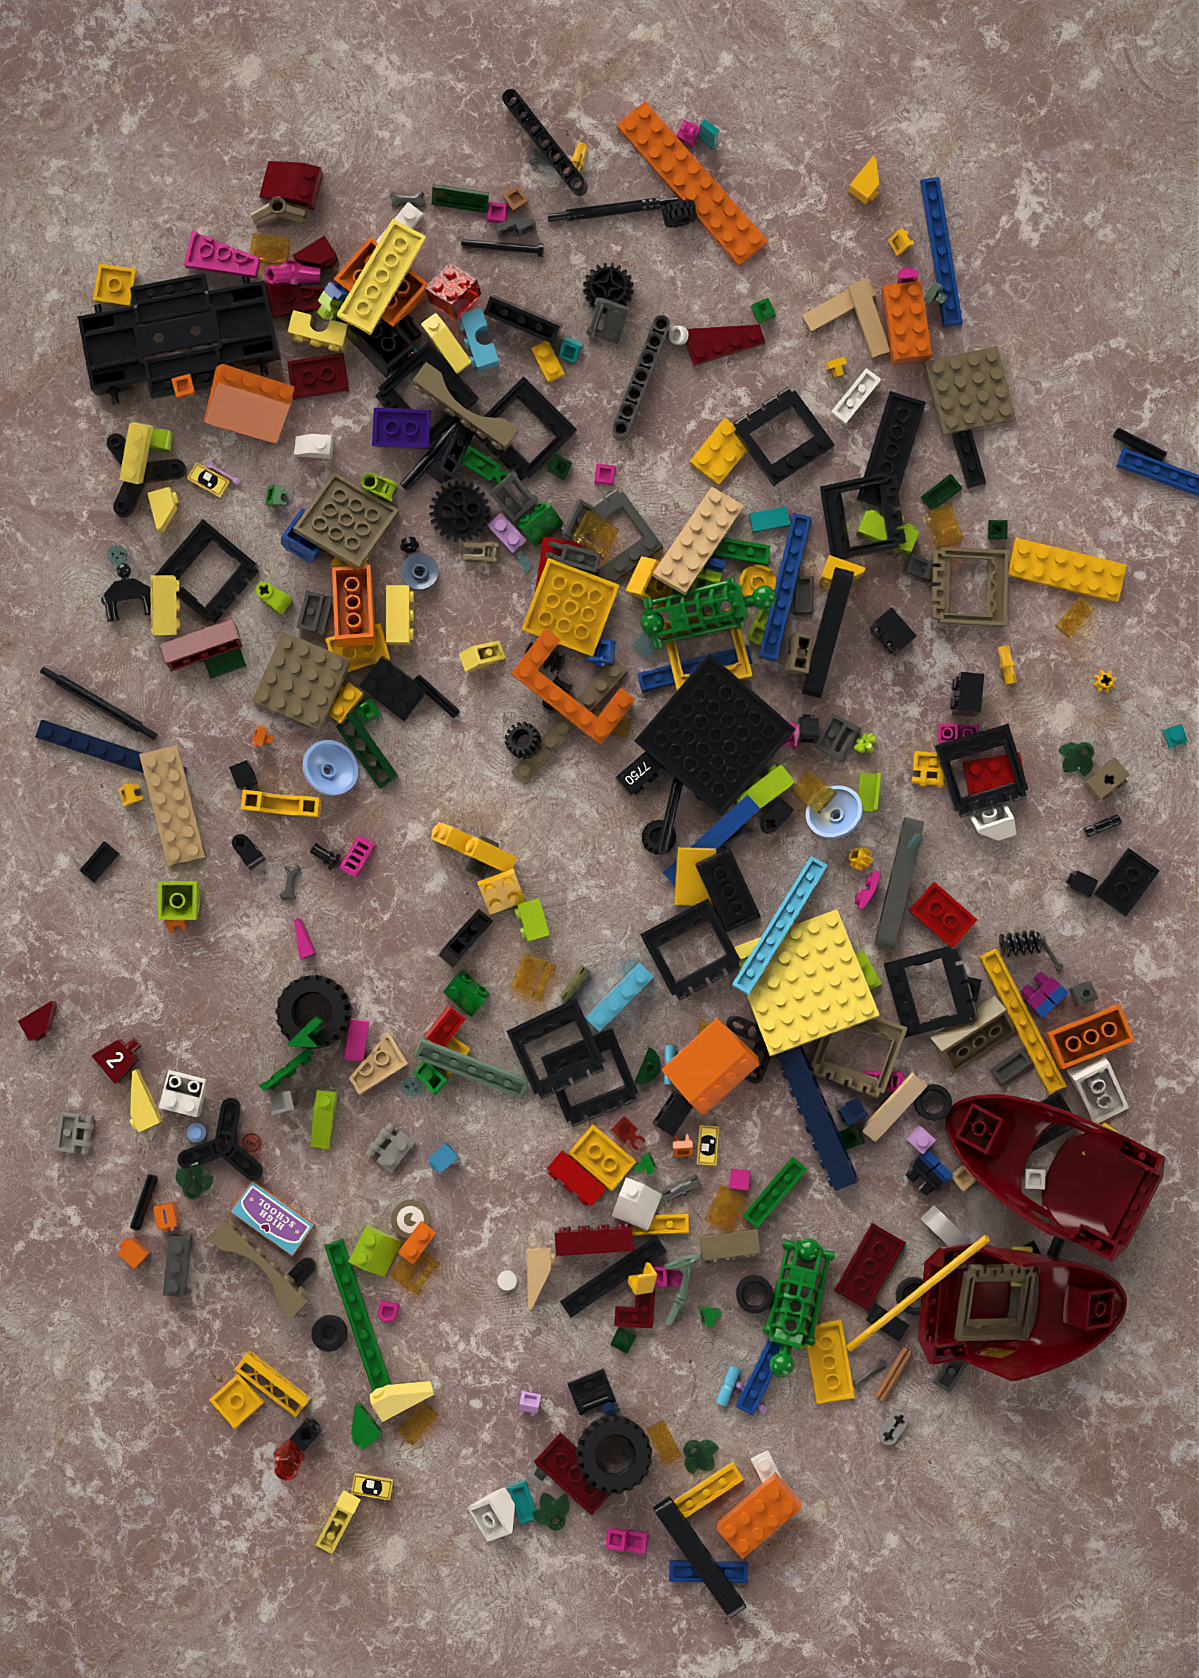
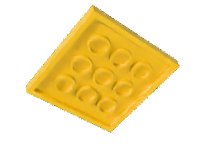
[521,558,620,657]

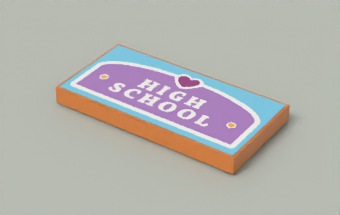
[230,1180,316,1257]

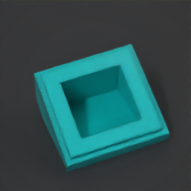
[558,337,583,364]

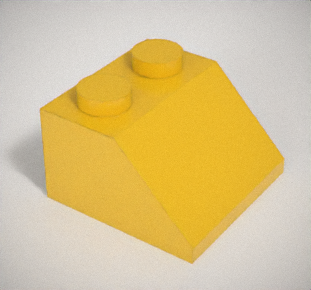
[818,555,865,590]
[625,556,674,608]

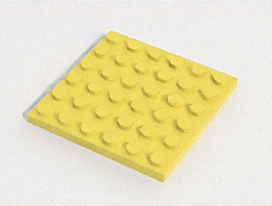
[734,909,880,1057]

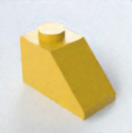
[848,156,879,205]

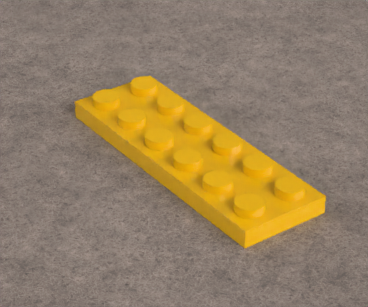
[1008,538,1127,603]

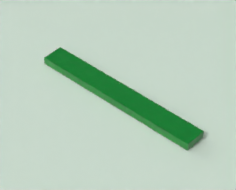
[324,1238,392,1392]

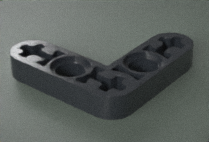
[726,1016,772,1084]

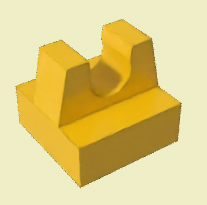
[888,228,914,256]
[824,356,847,378]
[118,783,143,807]

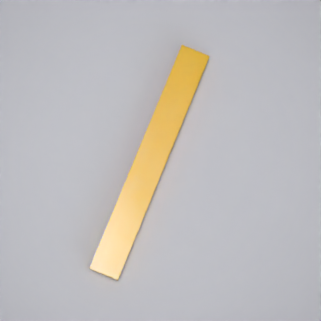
[979,948,1067,1095]

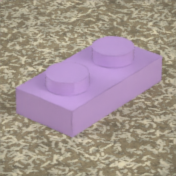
[487,513,527,554]

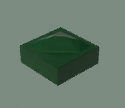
[547,454,572,480]
[988,520,1008,539]
[839,1124,865,1149]
[610,1327,636,1354]

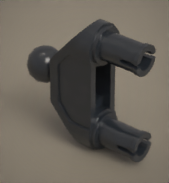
[101,563,151,622]

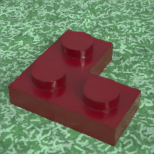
[614,1288,655,1329]

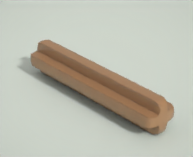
[875,1348,912,1401]

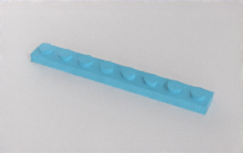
[732,856,828,996]

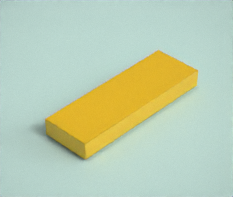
[631,1213,689,1236]

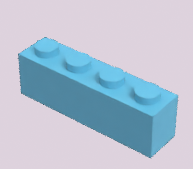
[586,962,654,1032]

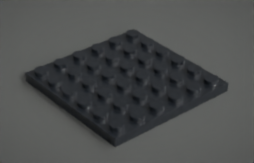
[634,653,796,816]

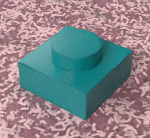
[1162,724,1188,748]

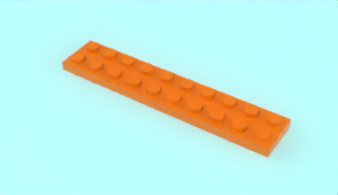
[617,101,768,266]

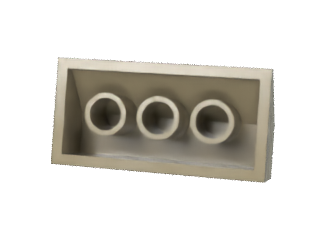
[930,996,1017,1074]

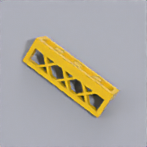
[235,1350,311,1417]

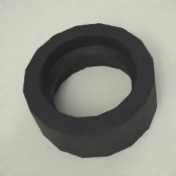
[914,1084,952,1121]
[736,1275,773,1314]
[895,1277,923,1315]

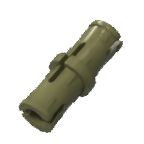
[559,965,591,1002]

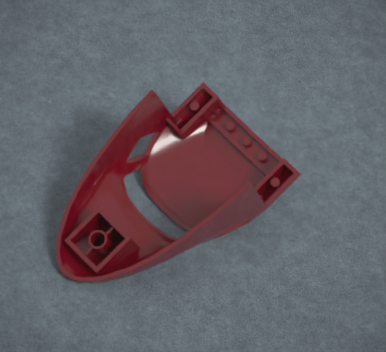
[946,1094,1165,1263]
[918,1244,1127,1381]

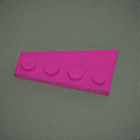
[184,230,261,279]

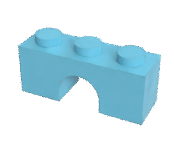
[458,307,499,372]

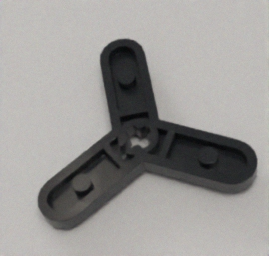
[107,433,186,518]
[177,1098,264,1181]

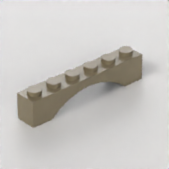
[413,362,519,451]
[208,1219,311,1319]

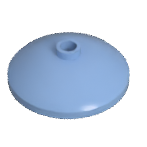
[302,740,358,796]
[806,785,863,839]

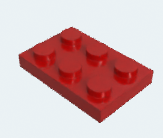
[963,752,1024,796]
[908,882,978,948]

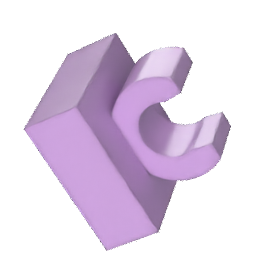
[518,1391,541,1416]

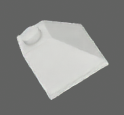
[969,801,1016,841]
[612,1177,662,1231]
[468,1487,515,1542]

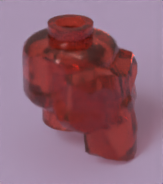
[273,1439,304,1481]

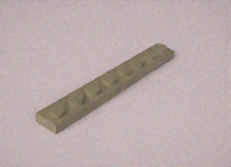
[511,659,627,785]

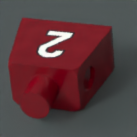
[92,1038,141,1084]

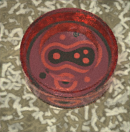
[242,1133,262,1153]

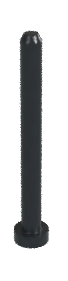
[461,239,544,257]

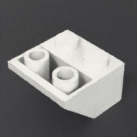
[159,1070,207,1117]

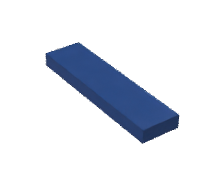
[735,1338,781,1416]
[669,1560,748,1583]

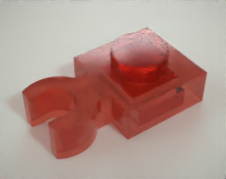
[611,1116,645,1150]

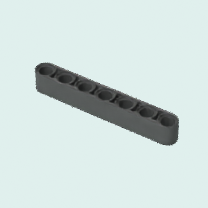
[612,315,670,441]
[874,817,924,950]

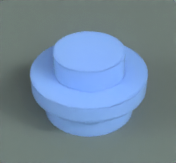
[187,1123,207,1142]

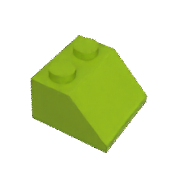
[158,881,201,920]
[348,1225,402,1277]

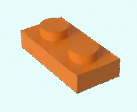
[398,1221,437,1264]

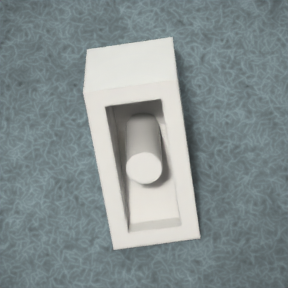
[294,434,334,460]

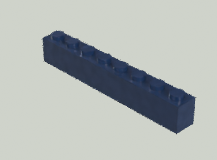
[774,1045,859,1191]

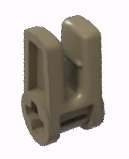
[463,542,500,564]

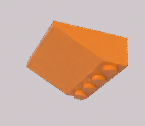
[334,237,429,327]
[203,364,294,445]
[661,1018,760,1116]

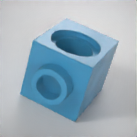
[428,1142,459,1173]

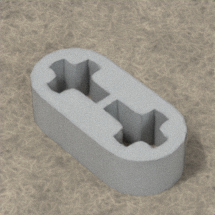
[879,1410,908,1445]

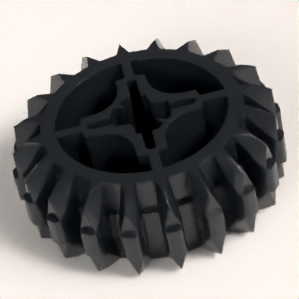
[583,262,634,314]

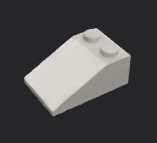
[1067,1054,1129,1124]

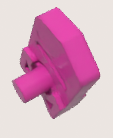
[781,722,798,749]

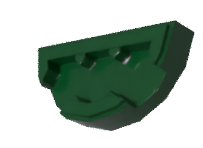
[634,1047,661,1084]

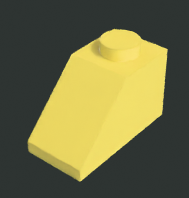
[148,487,179,533]
[459,641,506,672]

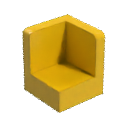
[627,1262,657,1295]

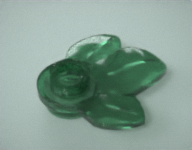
[1058,742,1094,776]
[175,1162,214,1199]
[683,1439,719,1474]
[532,1493,570,1531]

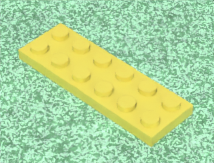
[337,219,426,335]

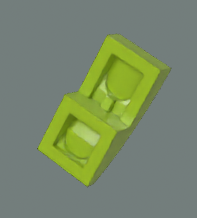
[746,609,770,646]

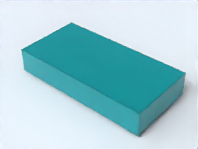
[699,119,719,149]
[749,506,790,533]
[507,1480,539,1525]

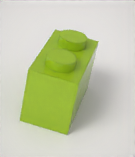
[515,898,550,942]

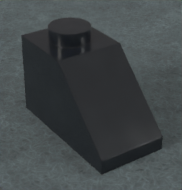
[797,714,819,743]

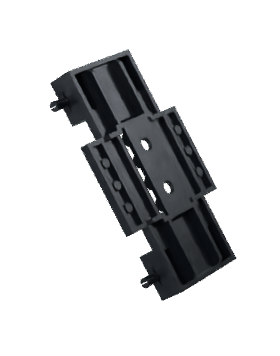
[77,273,281,405]

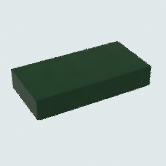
[920,474,962,512]
[204,648,247,679]

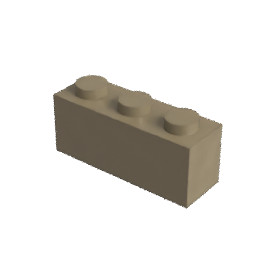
[699,1228,761,1263]

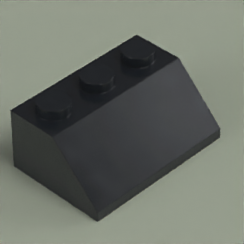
[347,318,415,378]

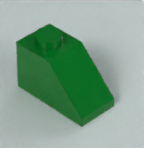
[351,1400,383,1450]

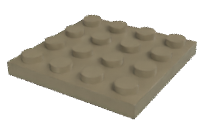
[924,346,1016,436]
[293,472,399,570]
[252,632,352,731]

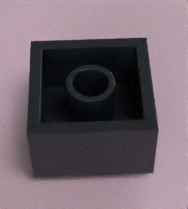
[870,607,917,656]
[950,672,984,717]

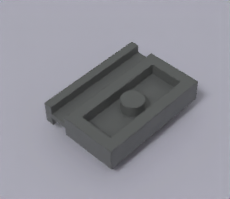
[297,590,333,635]

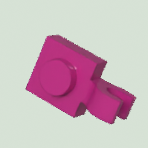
[896,267,918,284]

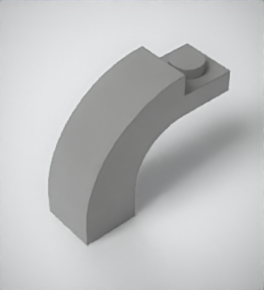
[921,1205,973,1246]

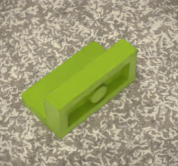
[857,772,881,813]

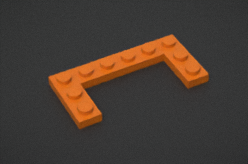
[510,628,636,745]

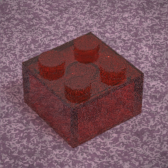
[424,263,481,319]

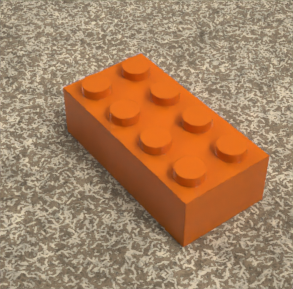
[881,281,932,366]
[332,565,376,647]
[1044,1004,1135,1069]
[716,1472,802,1559]

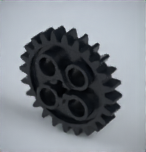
[429,480,491,543]

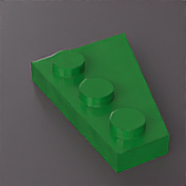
[258,1048,314,1092]

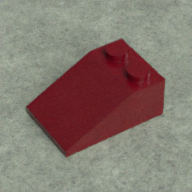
[259,161,323,210]

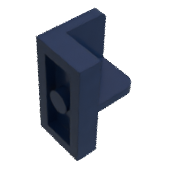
[835,1098,869,1126]

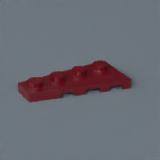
[686,324,765,367]

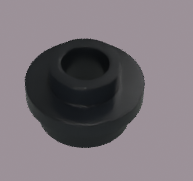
[400,537,419,553]

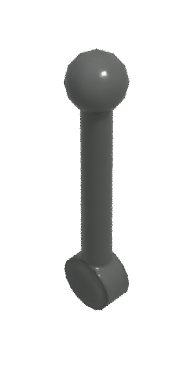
[1040,935,1063,971]
[853,1359,886,1388]

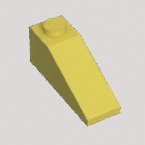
[421,313,472,374]
[130,1069,163,1132]
[370,1381,434,1422]
[315,1490,361,1554]

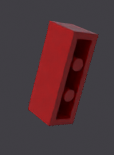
[547,1150,606,1206]

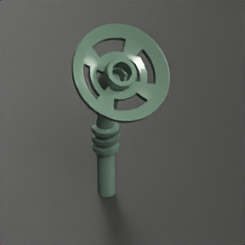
[664,1253,702,1326]

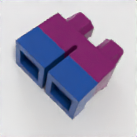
[1020,972,1069,1018]

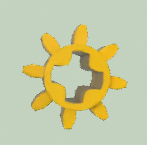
[1092,670,1117,694]
[849,846,873,871]

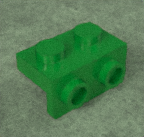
[517,501,564,546]
[443,970,490,1017]

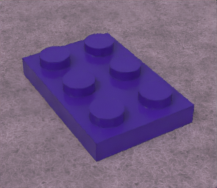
[372,408,431,449]

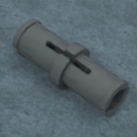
[662,1174,702,1203]

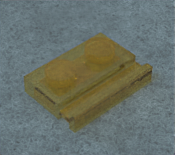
[250,233,291,265]
[791,769,838,814]
[705,1184,747,1232]

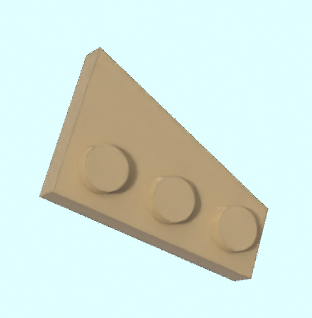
[349,1031,409,1095]

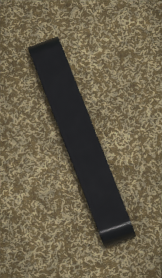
[502,89,588,196]
[802,567,854,699]
[653,1496,747,1619]

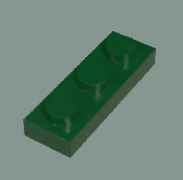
[431,184,490,213]

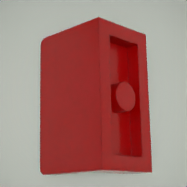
[425,1005,466,1047]

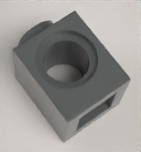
[1069,981,1098,1006]

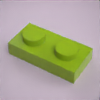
[855,950,882,990]

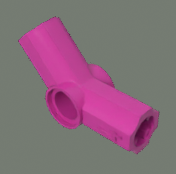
[265,260,321,284]

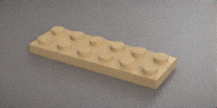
[652,487,744,595]
[139,745,206,866]

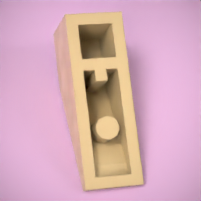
[527,1248,555,1309]

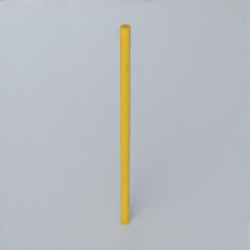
[846,1235,990,1352]

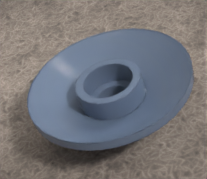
[400,553,439,590]

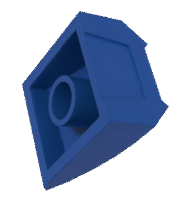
[281,508,322,563]

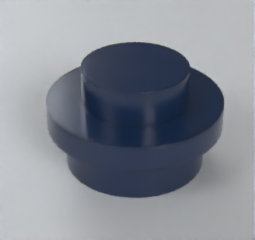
[601,1403,620,1417]

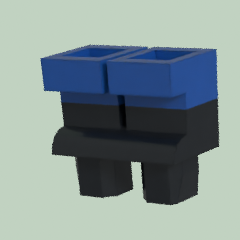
[905,1149,953,1196]

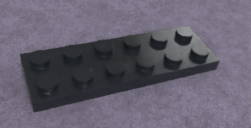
[856,391,926,507]

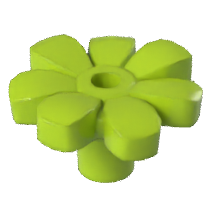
[854,733,877,753]

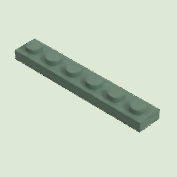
[414,1038,529,1099]

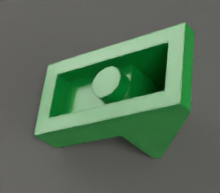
[288,1016,323,1047]
[412,1061,448,1096]

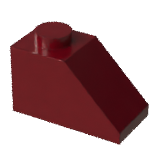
[293,235,338,270]
[18,1001,57,1042]

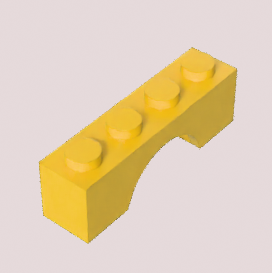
[241,790,322,818]

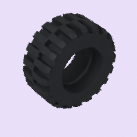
[275,975,352,1049]
[576,1416,652,1494]

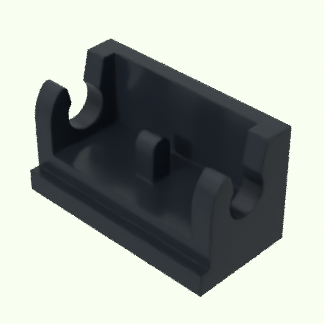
[652,1090,693,1137]

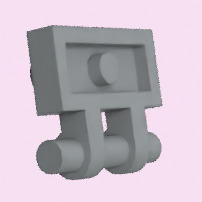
[54,1112,95,1154]
[366,1122,415,1173]

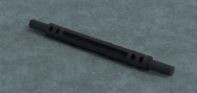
[547,197,678,222]
[40,667,158,740]

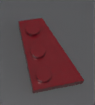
[266,280,325,318]

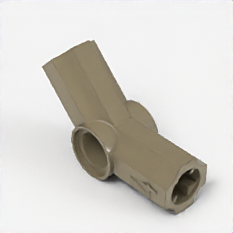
[249,197,308,229]

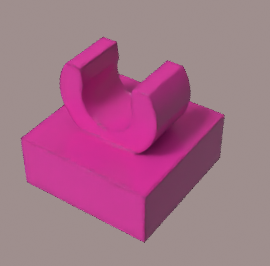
[676,120,700,146]

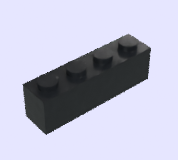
[483,295,563,344]

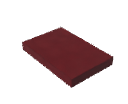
[287,353,349,400]

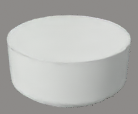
[669,326,688,345]
[497,1270,517,1290]

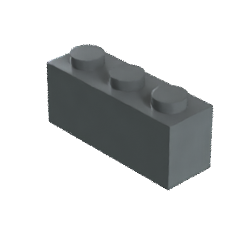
[163,1234,192,1297]

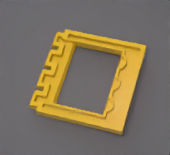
[663,608,753,690]

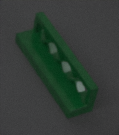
[336,712,398,789]

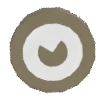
[391,1199,430,1239]

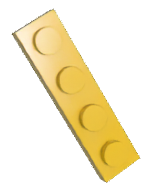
[673,1462,744,1518]

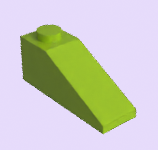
[310,1089,338,1149]

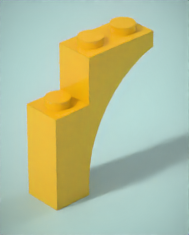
[431,822,518,872]

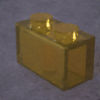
[925,503,964,550]

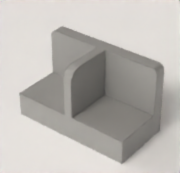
[270,1089,299,1115]

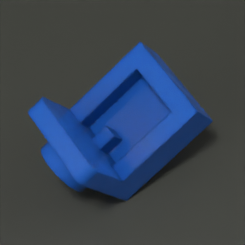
[588,640,616,667]

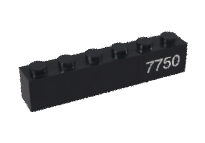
[615,752,666,796]

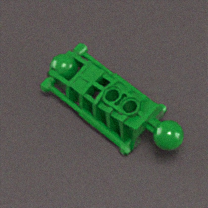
[640,577,776,649]
[762,1238,835,1378]

